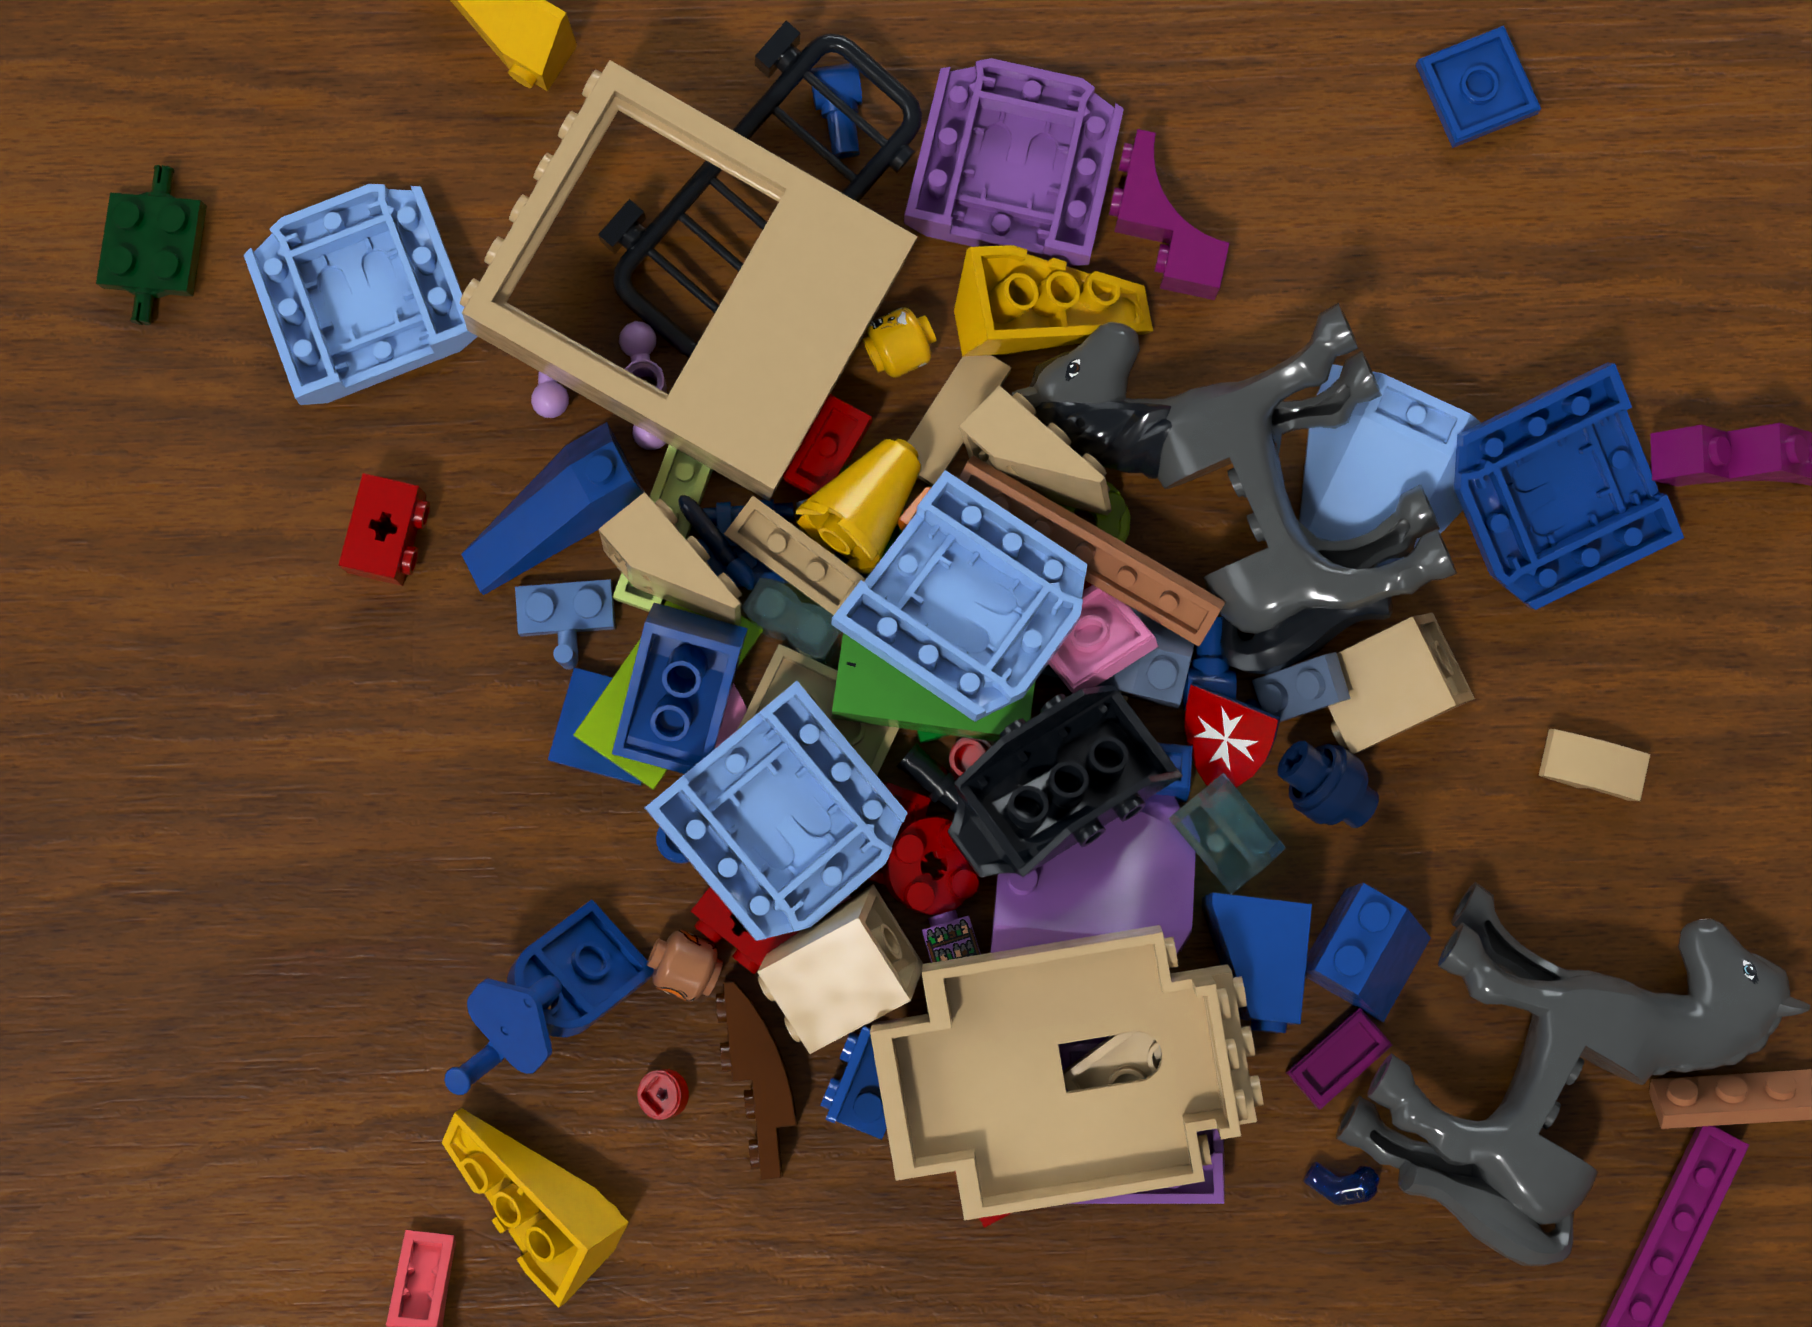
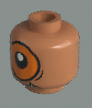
[647,930,723,1002]

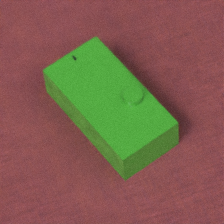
[831,633,1035,742]

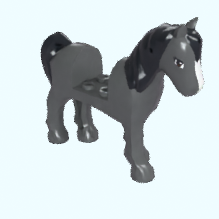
[1012,303,1457,674]

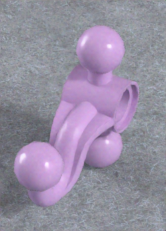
[531,321,667,450]

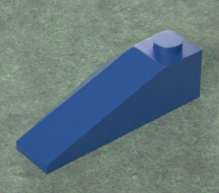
[461,422,645,595]

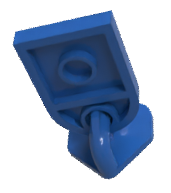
[444,899,654,1095]

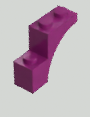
[1109,129,1229,300]
[1650,423,1812,487]

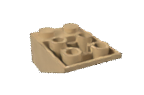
[959,385,1112,516]
[599,492,742,626]

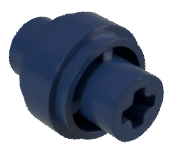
[1277,741,1379,828]

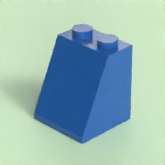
[1305,883,1431,1022]
[1201,893,1312,1033]

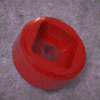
[637,1069,689,1120]

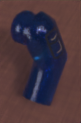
[1303,1162,1380,1206]

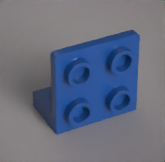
[820,1026,887,1140]

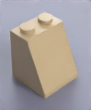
[1328,613,1475,754]
[757,884,923,1054]

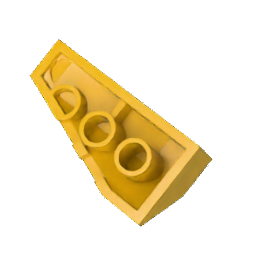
[450,0,577,92]
[954,245,1153,357]
[441,1108,629,1308]

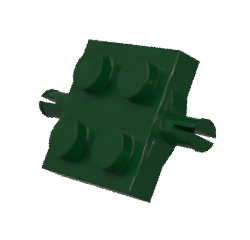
[96,165,207,325]

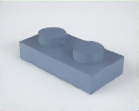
[1252,652,1351,723]

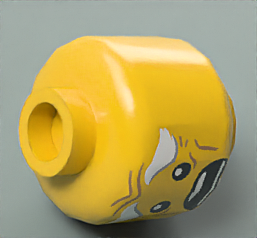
[862,307,937,378]

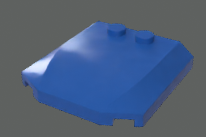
[1454,362,1684,610]

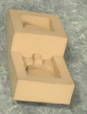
[1539,729,1650,801]

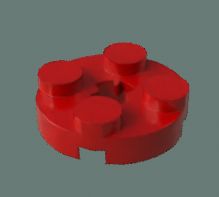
[882,816,979,915]

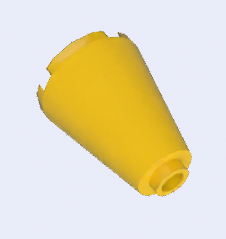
[796,439,921,574]

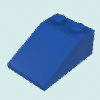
[612,602,748,774]

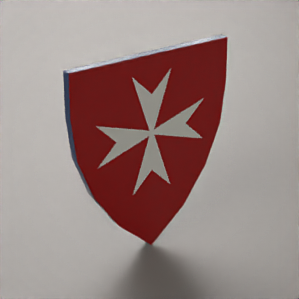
[1185,682,1280,796]

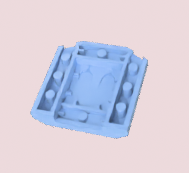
[244,184,478,405]
[831,470,1087,722]
[644,681,907,941]

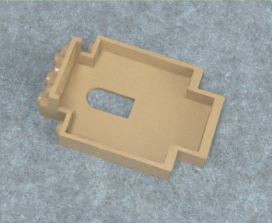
[870,925,1264,1220]

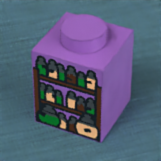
[921,910,981,963]

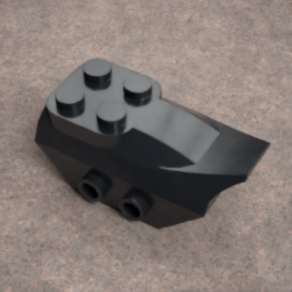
[948,685,1183,878]

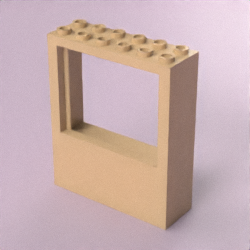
[460,60,918,501]

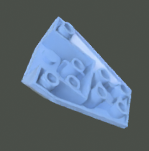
[1299,364,1481,567]

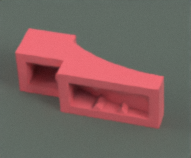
[386,1230,456,1327]

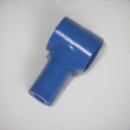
[810,63,862,159]
[1183,617,1237,710]

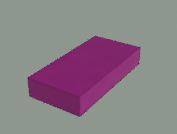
[1285,1008,1392,1110]

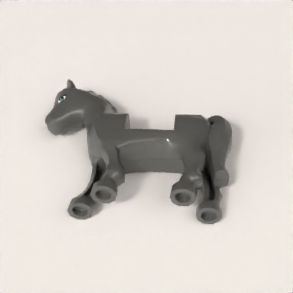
[1336,882,1811,1266]

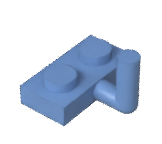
[515,579,616,670]

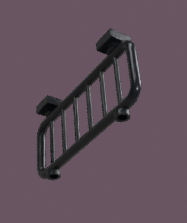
[598,20,922,358]

